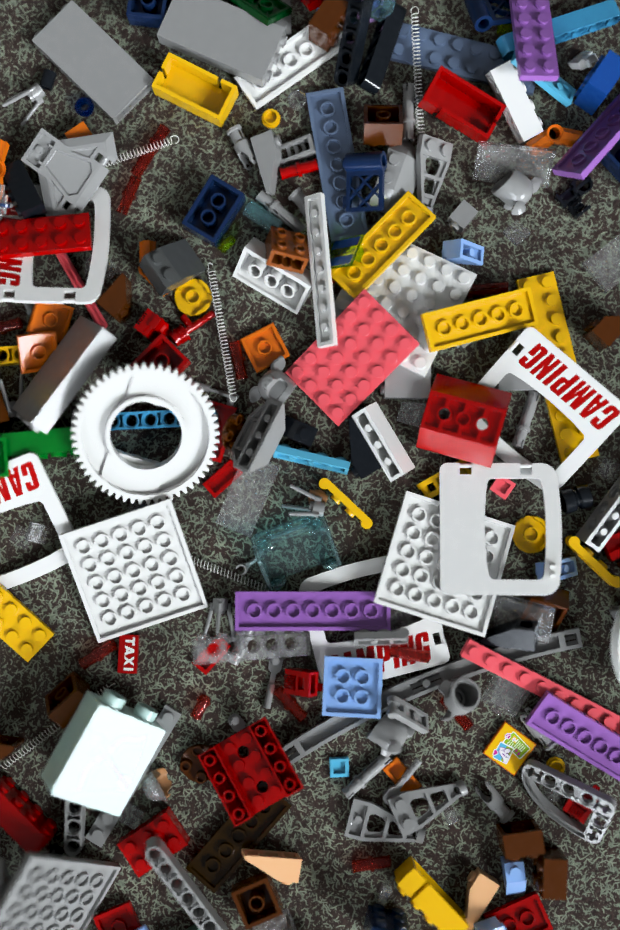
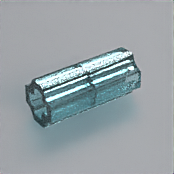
[243,200,283,233]

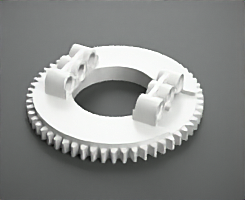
[71,361,220,505]

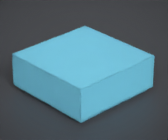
[329,756,349,778]

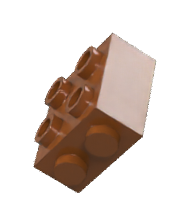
[265,226,309,274]

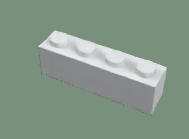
[485,60,544,144]
[351,402,415,482]

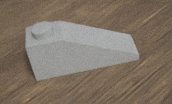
[250,130,282,196]

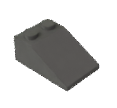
[139,239,207,297]

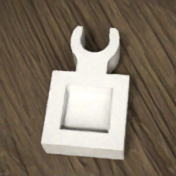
[568,51,598,71]

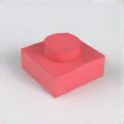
[489,479,516,500]

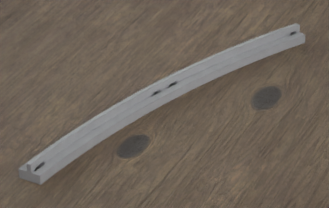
[282,627,583,764]

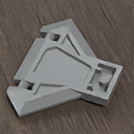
[21,128,118,217]

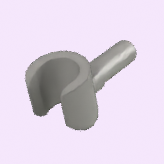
[236,554,261,575]

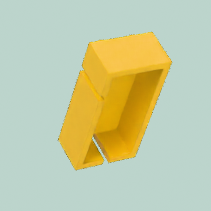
[151,52,239,128]
[394,855,469,930]

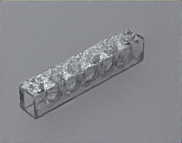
[191,631,311,665]

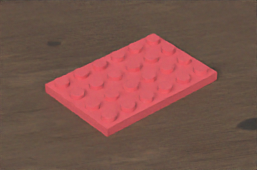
[285,289,420,426]

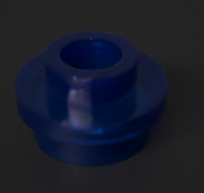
[75,97,94,117]

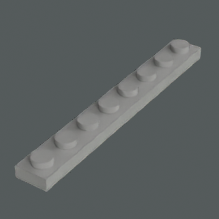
[85,704,182,848]

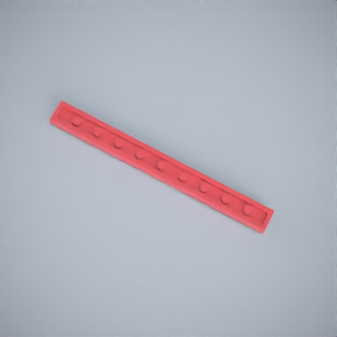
[459,637,620,735]

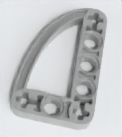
[521,759,617,844]

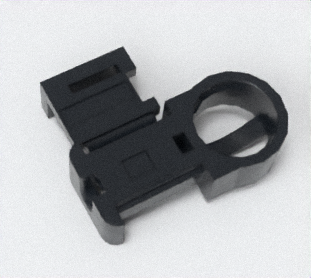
[554,176,593,220]

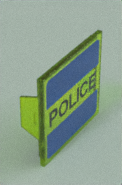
[329,234,364,269]

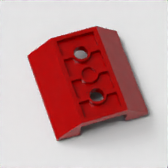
[416,373,512,468]
[197,717,304,827]

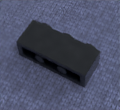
[3,159,48,219]

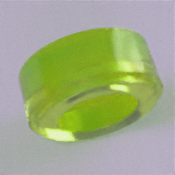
[218,235,236,253]

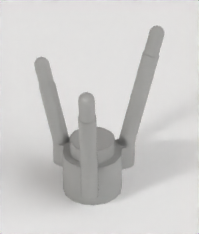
[2,82,46,126]
[0,373,24,418]
[281,484,326,518]
[203,598,236,642]

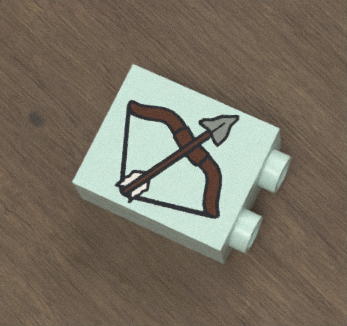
[40,688,166,816]

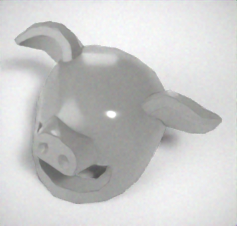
[491,169,542,215]
[249,355,297,403]
[438,677,481,721]
[366,713,415,757]

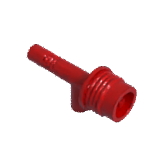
[169,310,215,347]

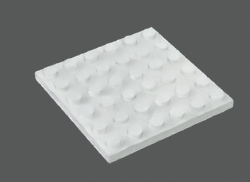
[334,244,477,378]
[373,491,515,637]
[59,498,208,643]

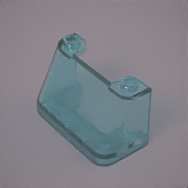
[251,514,342,591]

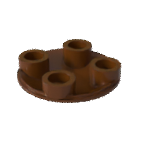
[222,412,245,450]
[180,744,211,784]

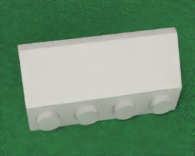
[232,237,312,315]

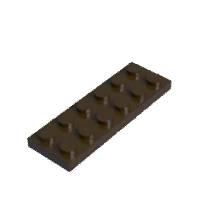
[185,781,292,894]

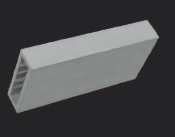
[32,0,154,125]
[157,0,288,87]
[12,315,117,434]

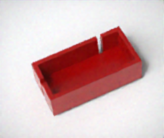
[417,65,506,145]
[0,775,58,853]

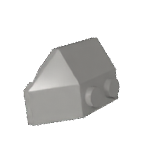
[369,141,417,214]
[232,399,285,473]

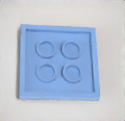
[322,656,383,719]

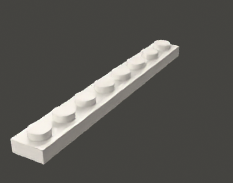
[304,192,338,348]

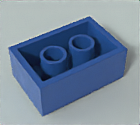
[574,50,620,116]

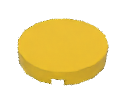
[174,279,212,316]
[512,516,545,553]

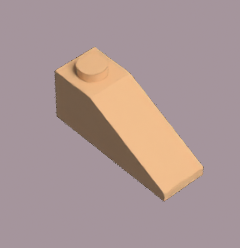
[241,848,302,885]
[464,867,500,930]

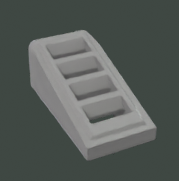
[280,133,316,165]

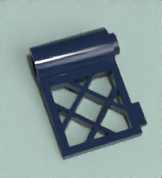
[464,0,512,32]
[342,151,387,212]

